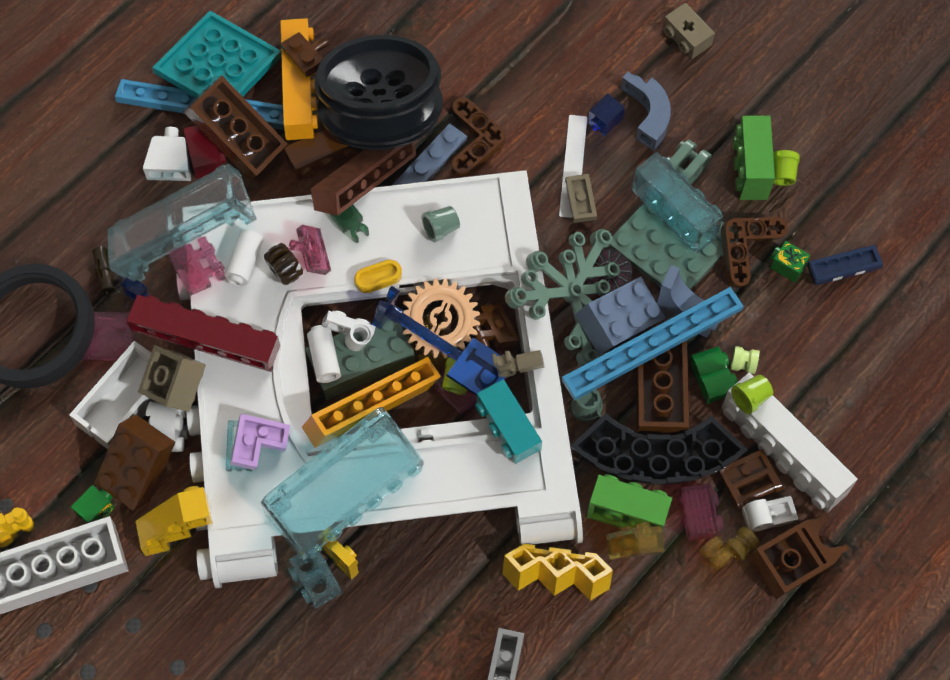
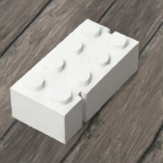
[70,341,156,449]

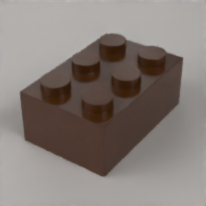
[94,415,175,511]

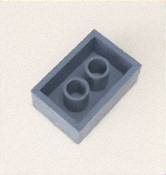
[575,277,665,356]

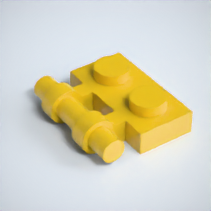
[0,508,34,547]
[320,530,359,580]

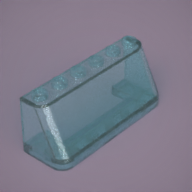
[261,407,424,561]

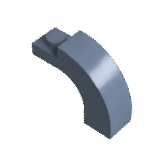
[621,72,671,151]

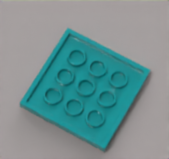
[152,11,282,98]

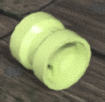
[730,346,760,374]

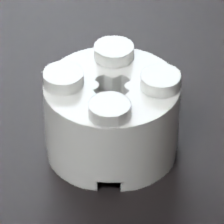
[146,402,189,452]

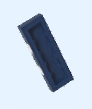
[807,245,883,286]

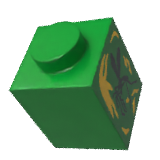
[770,241,811,283]
[71,485,115,524]

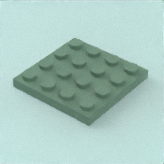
[608,179,737,290]

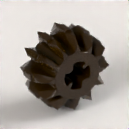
[264,243,303,285]

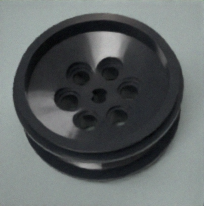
[314,35,443,150]

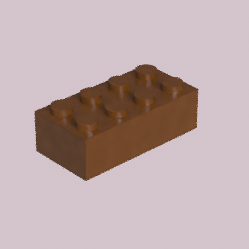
[183,75,287,179]
[636,334,689,436]

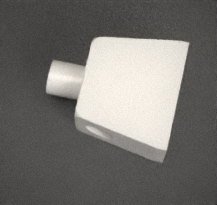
[143,127,191,181]

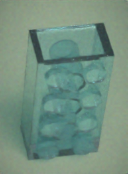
[632,152,723,254]

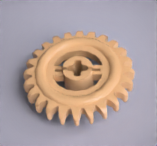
[400,278,480,359]

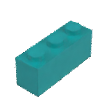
[475,379,542,464]

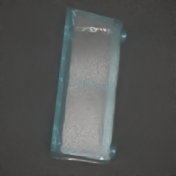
[107,164,257,284]

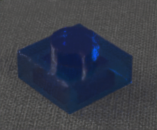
[121,277,148,300]

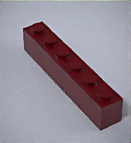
[126,295,280,372]

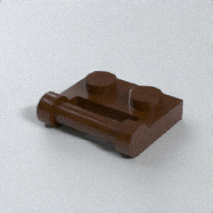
[717,449,783,510]

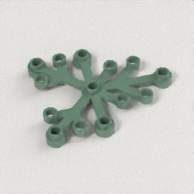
[505,229,620,367]

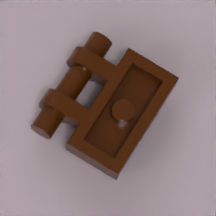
[472,304,520,349]

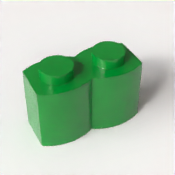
[689,346,738,404]

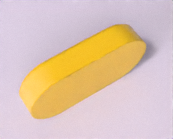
[354,260,402,293]

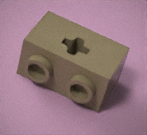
[663,3,715,59]

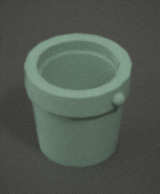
[421,206,460,243]
[571,389,603,423]

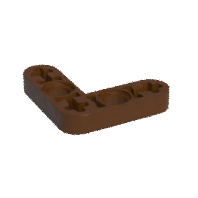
[452,97,505,178]
[721,217,788,288]

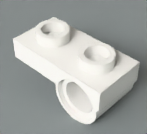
[322,311,376,351]
[742,496,798,533]

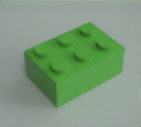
[732,116,775,200]
[587,475,672,540]

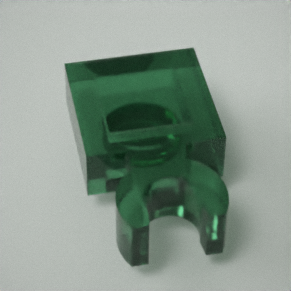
[330,205,369,243]

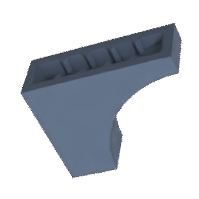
[657,265,719,338]

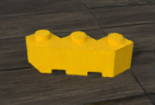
[136,486,213,556]
[502,544,613,601]

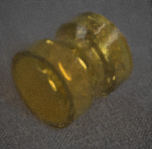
[724,526,760,562]
[699,536,735,571]

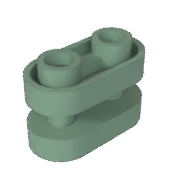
[661,139,712,190]

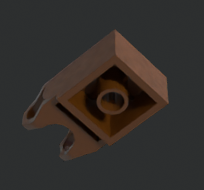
[749,515,849,600]

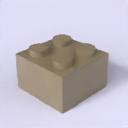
[138,345,206,412]

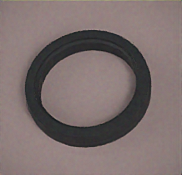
[0,264,95,389]

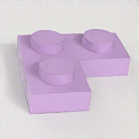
[230,414,290,470]

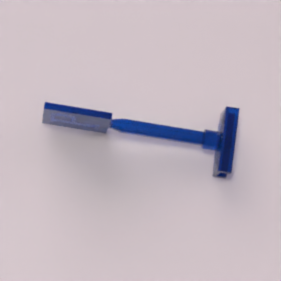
[372,286,506,396]

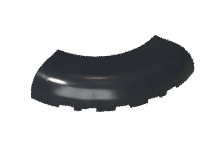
[570,413,748,485]

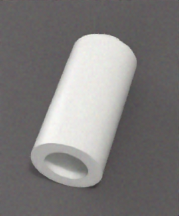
[224,230,264,286]
[307,325,341,383]

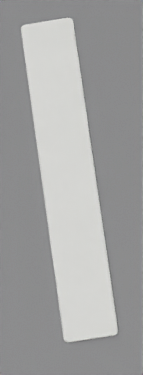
[559,115,587,218]

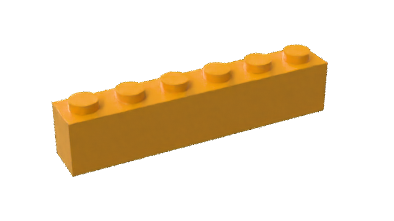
[281,18,318,140]
[302,357,441,448]

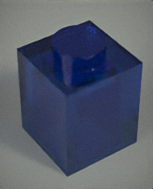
[588,93,625,136]

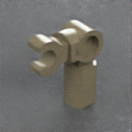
[492,350,545,377]

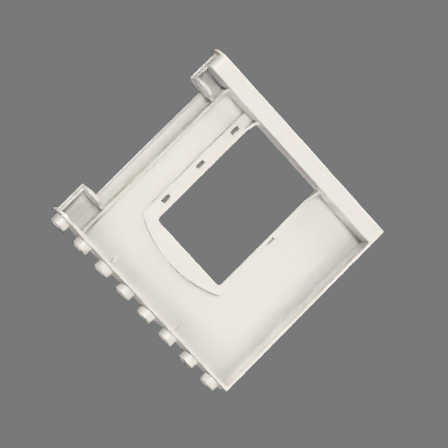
[173,170,583,589]

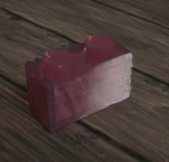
[679,484,723,542]

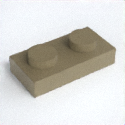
[565,174,597,223]

